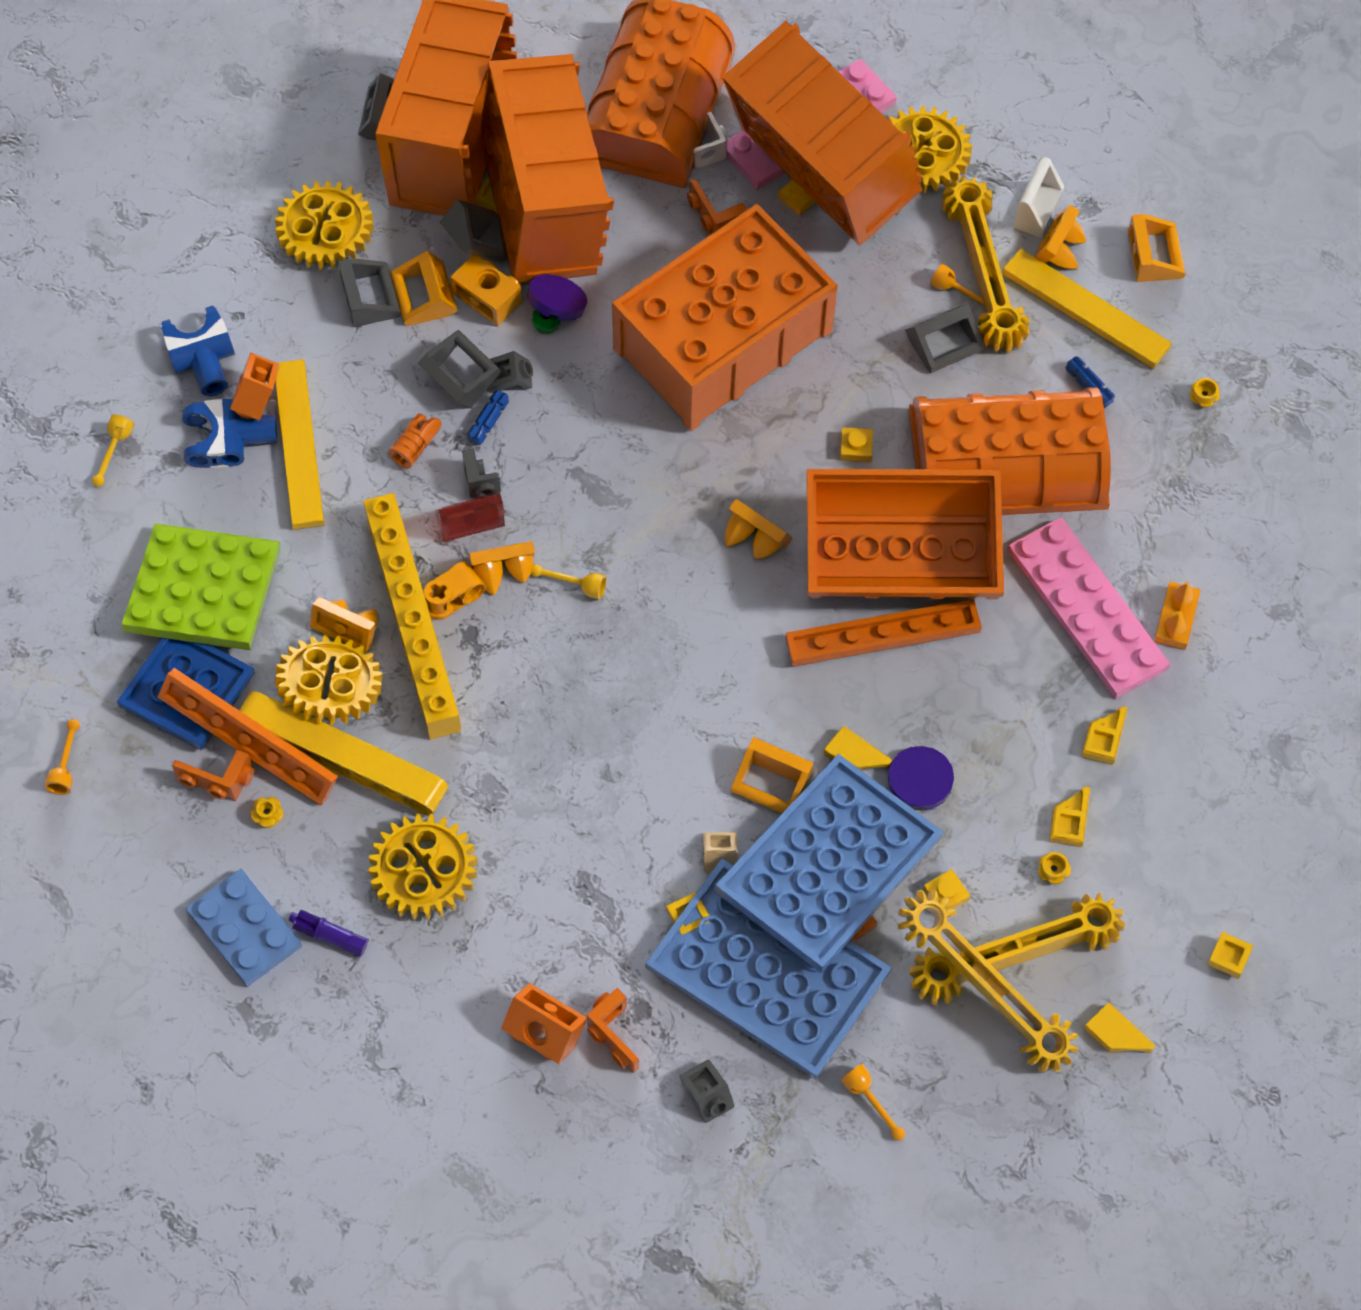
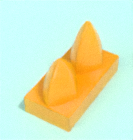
[1034,204,1086,269]
[725,499,793,559]
[469,541,535,595]
[1154,581,1201,650]
[310,597,378,653]

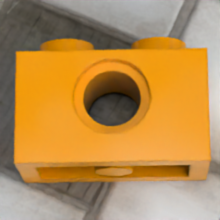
[450,254,522,326]

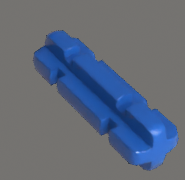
[1066,356,1115,408]
[467,390,509,445]

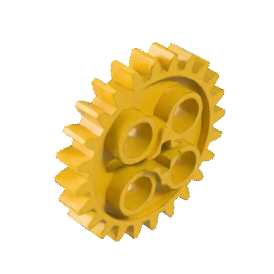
[888,105,972,193]
[275,180,374,270]
[275,635,382,725]
[368,813,478,920]

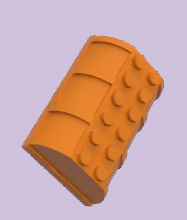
[587,0,736,189]
[908,387,1111,515]
[806,469,1004,600]

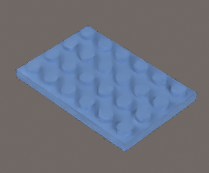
[714,754,944,973]
[645,858,892,1080]

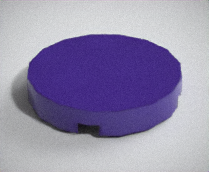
[527,274,588,321]
[888,746,954,810]

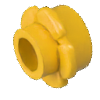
[1189,378,1220,407]
[250,796,284,828]
[1038,852,1071,884]

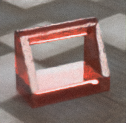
[435,493,505,542]

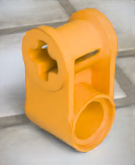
[424,561,486,620]

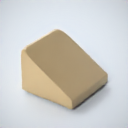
[703,832,738,873]

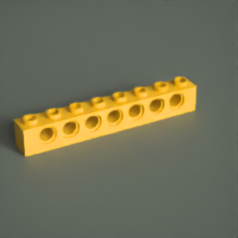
[363,493,462,740]

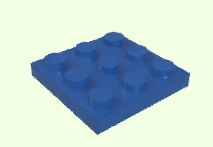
[117,638,255,751]

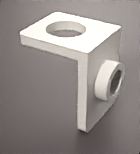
[693,112,728,169]

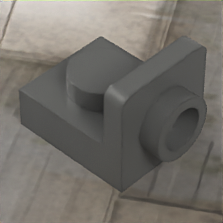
[483,351,533,393]
[462,448,501,498]
[679,1059,735,1123]

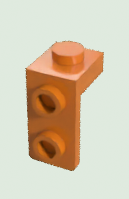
[687,179,748,234]
[172,750,254,801]
[587,988,639,1073]

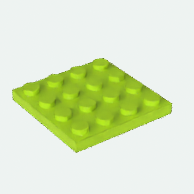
[121,523,280,650]

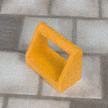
[1128,214,1186,282]
[390,250,458,326]
[730,737,814,814]

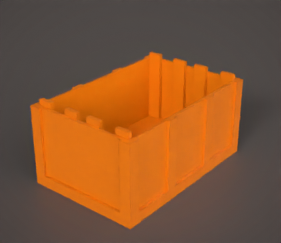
[375,0,518,216]
[722,20,922,246]
[479,54,614,283]
[612,204,838,432]

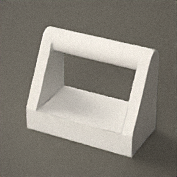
[1014,156,1064,238]

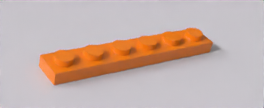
[785,599,982,667]
[158,668,338,805]

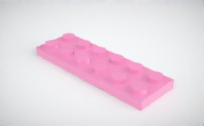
[727,58,897,190]
[1007,517,1170,699]

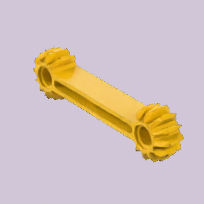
[942,176,1030,353]
[898,890,1078,1072]
[909,892,1125,1006]

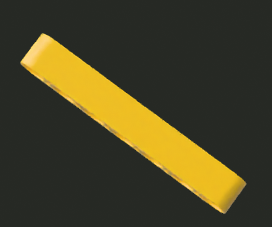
[239,691,449,816]

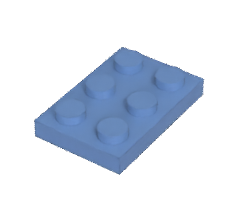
[186,868,302,987]

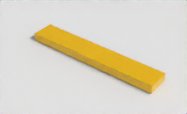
[1002,248,1172,369]
[276,359,325,530]

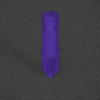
[289,910,369,957]

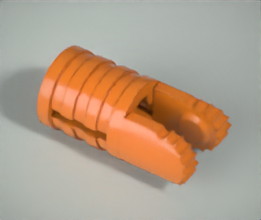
[388,413,442,469]

